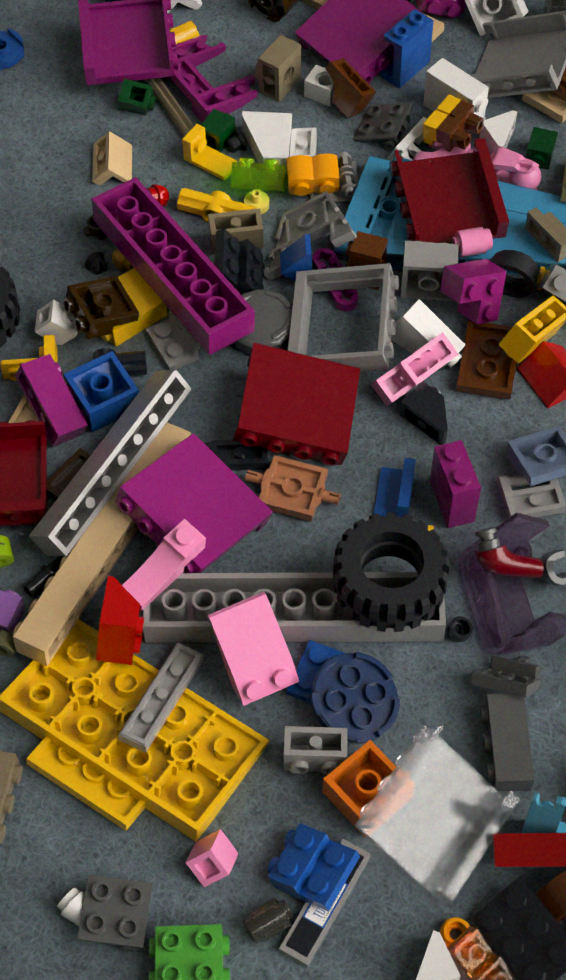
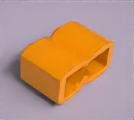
[286,153,340,196]

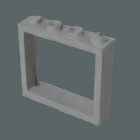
[288,263,399,372]

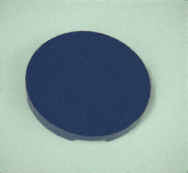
[310,652,400,743]

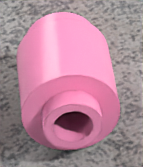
[452,227,493,257]

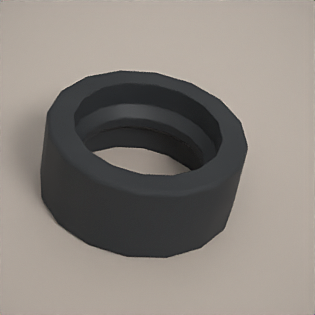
[491,250,539,298]

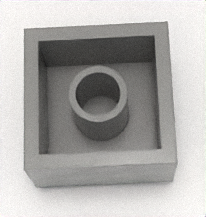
[401,241,459,301]

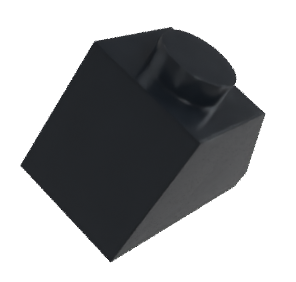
[400,381,448,445]

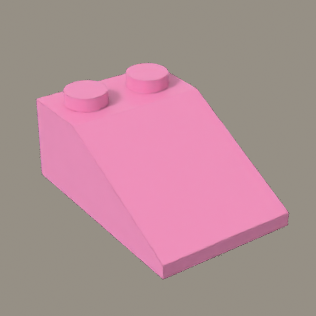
[208,592,299,706]

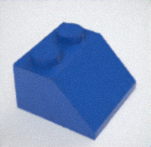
[63,351,139,432]

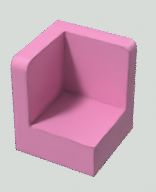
[185,829,238,887]

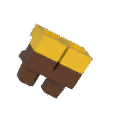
[423,94,484,152]

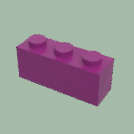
[15,354,88,447]

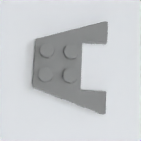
[264,191,357,280]

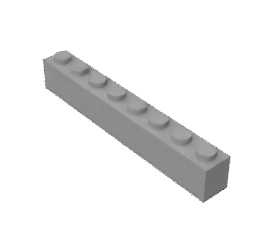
[29,369,192,556]

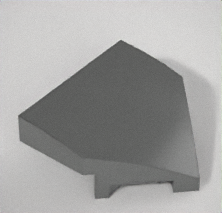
[471,656,541,697]

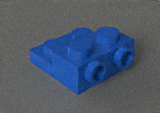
[268,823,360,912]

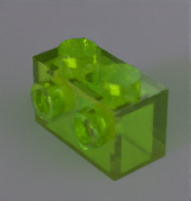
[231,158,286,193]

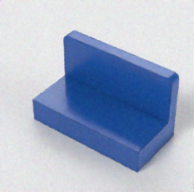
[374,458,416,517]

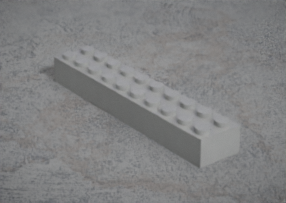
[143,572,446,643]

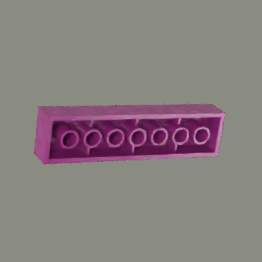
[91,177,255,355]

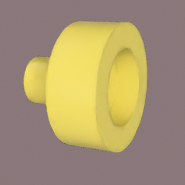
[244,189,269,214]

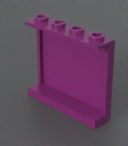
[78,0,178,85]
[295,0,423,84]
[115,433,273,573]

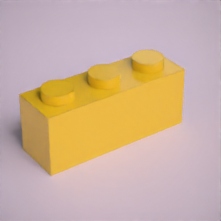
[499,295,566,363]

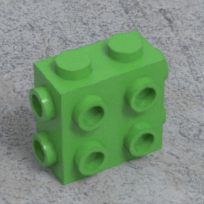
[149,924,230,980]

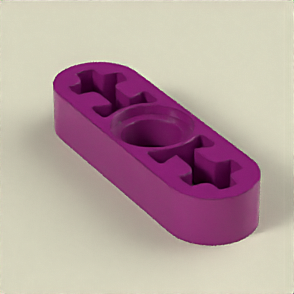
[313,248,358,312]

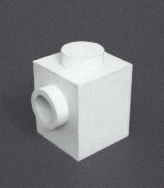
[35,300,78,345]

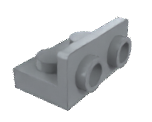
[146,310,201,370]

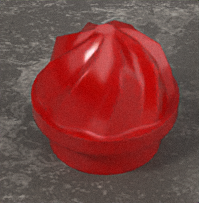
[146,184,170,207]

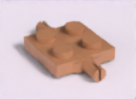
[245,455,341,521]

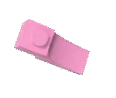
[371,332,459,406]
[122,519,206,611]

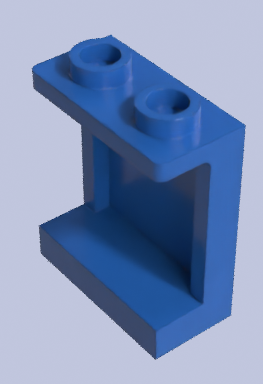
[381,9,434,88]

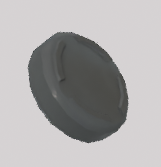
[232,289,293,354]

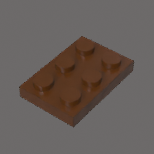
[456,320,516,400]

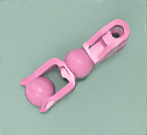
[413,142,542,190]

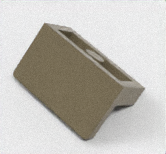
[525,207,566,262]

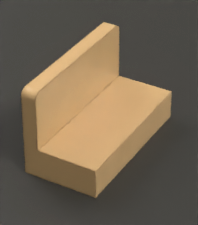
[92,131,132,185]

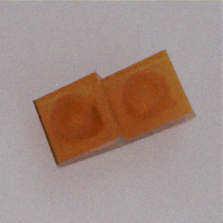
[447,926,516,980]

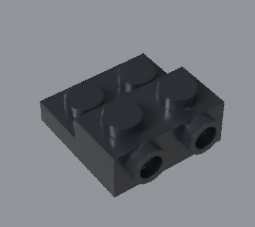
[214,228,264,295]

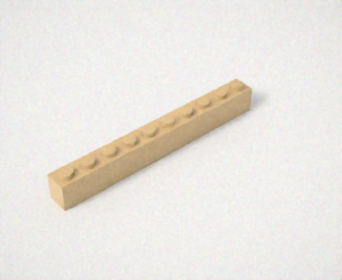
[12,422,191,666]

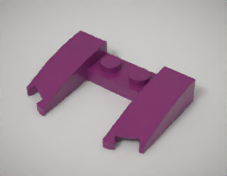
[162,35,257,122]

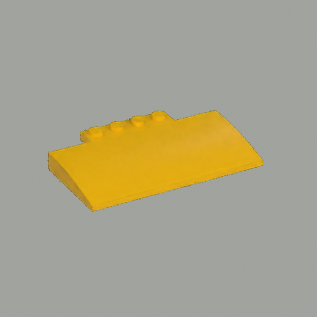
[0,619,269,842]

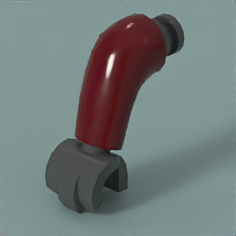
[474,527,566,586]

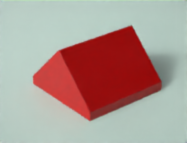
[517,341,566,408]

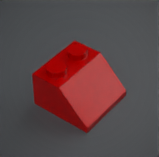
[96,576,144,665]

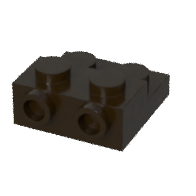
[63,275,140,339]

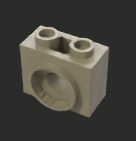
[255,35,301,102]

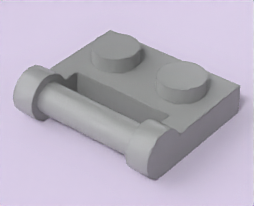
[497,475,566,522]

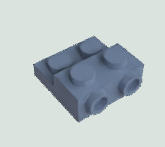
[507,426,566,486]

